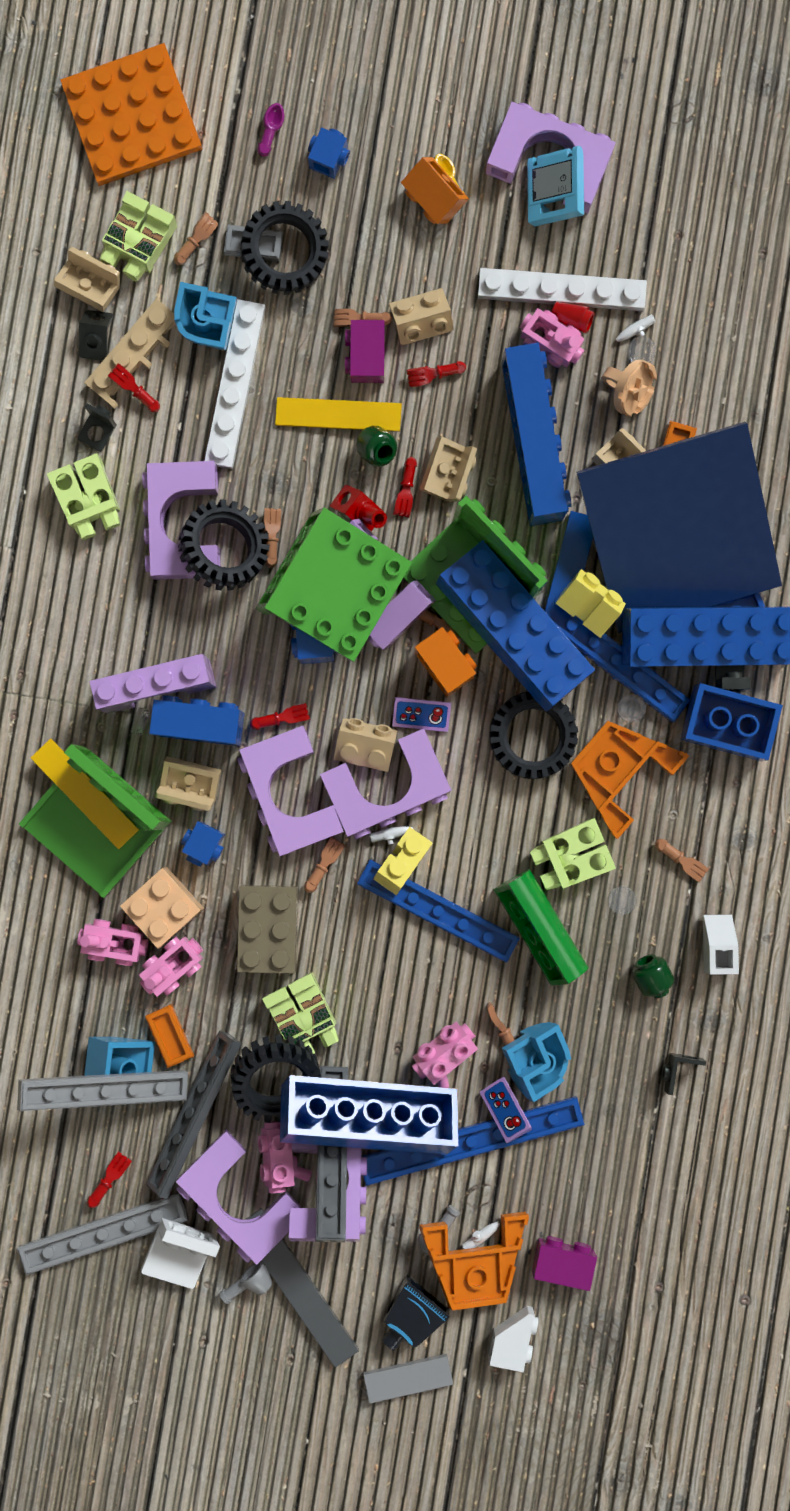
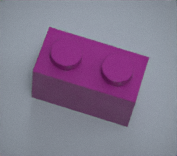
[345,320,385,383]
[532,1236,597,1291]

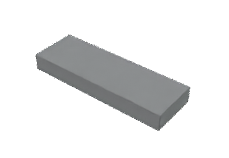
[364,1353,453,1403]

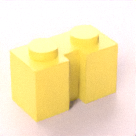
[556,569,626,638]
[374,827,433,895]

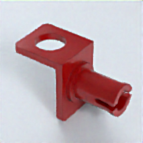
[330,485,387,532]

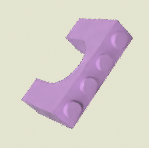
[485,102,616,214]
[142,461,221,580]
[350,519,436,650]
[89,654,216,714]
[237,726,344,856]
[320,728,451,839]
[176,1129,303,1265]
[289,1143,367,1242]

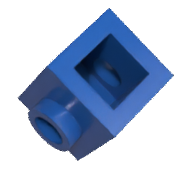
[308,127,350,179]
[181,821,225,867]

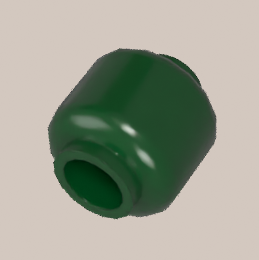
[356,425,398,467]
[632,954,674,998]

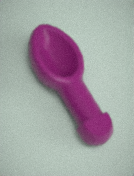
[257,103,285,157]

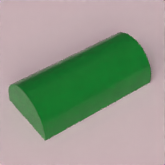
[493,869,589,986]

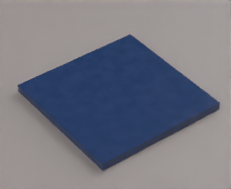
[576,422,782,634]

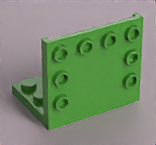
[403,495,548,655]
[255,507,412,662]
[19,744,172,898]

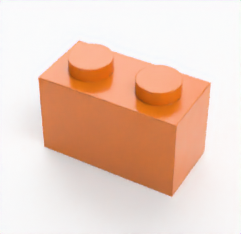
[400,157,469,224]

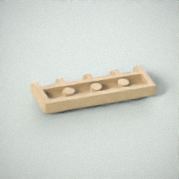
[84,298,176,409]

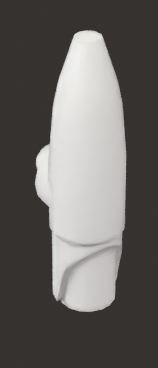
[616,314,655,342]
[370,826,413,845]
[462,1221,500,1249]

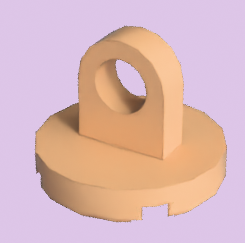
[601,360,657,417]

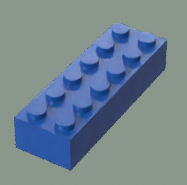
[501,342,572,527]
[436,540,595,712]
[622,606,790,667]
[280,1075,458,1154]

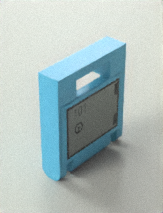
[527,146,584,226]

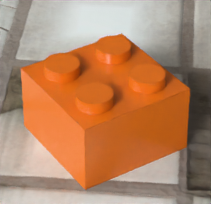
[414,627,477,698]

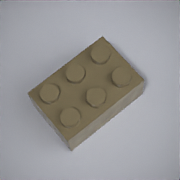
[237,885,299,974]

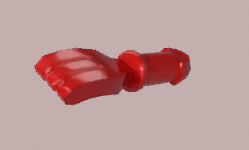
[406,361,467,387]
[107,363,160,412]
[393,457,417,518]
[250,703,310,730]
[87,1151,132,1209]

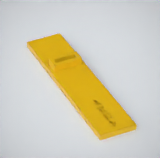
[275,397,402,432]
[30,738,139,850]

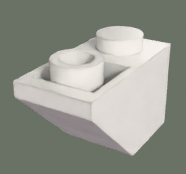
[703,915,739,974]
[488,1306,538,1372]

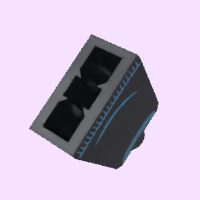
[382,1274,450,1351]

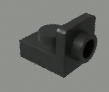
[715,665,751,692]

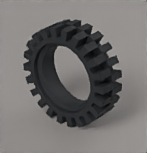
[240,201,329,295]
[178,499,270,591]
[489,692,578,779]
[230,1035,321,1123]

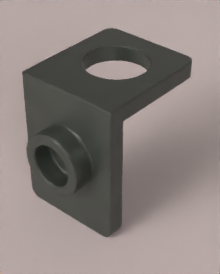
[79,310,113,361]
[77,403,117,452]
[662,1053,707,1095]

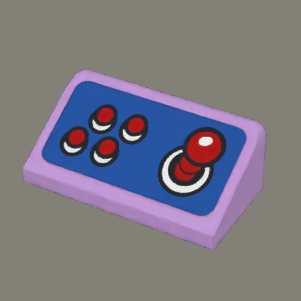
[392,697,451,732]
[479,1077,532,1143]

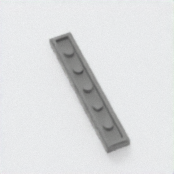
[17,1070,188,1111]
[17,1192,189,1275]

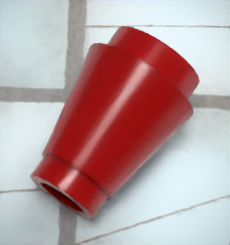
[552,301,595,333]

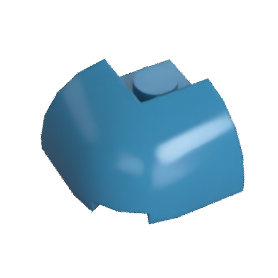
[174,282,237,350]
[502,1022,571,1102]

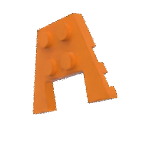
[570,721,689,839]
[419,1212,529,1311]

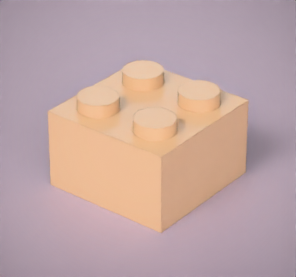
[120,867,204,949]

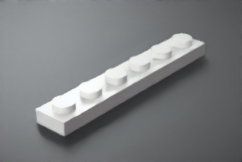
[478,268,647,311]
[205,299,266,469]

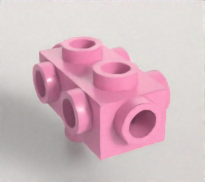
[520,308,585,368]
[77,919,148,966]
[139,936,203,997]
[412,1021,478,1088]
[258,1121,312,1193]

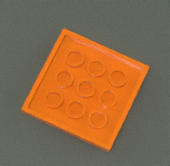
[60,43,203,186]

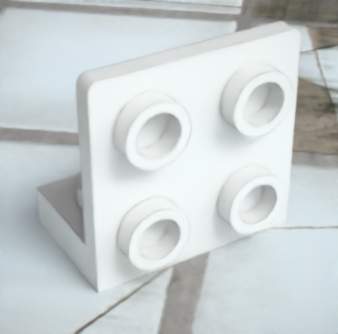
[141,1218,220,1289]

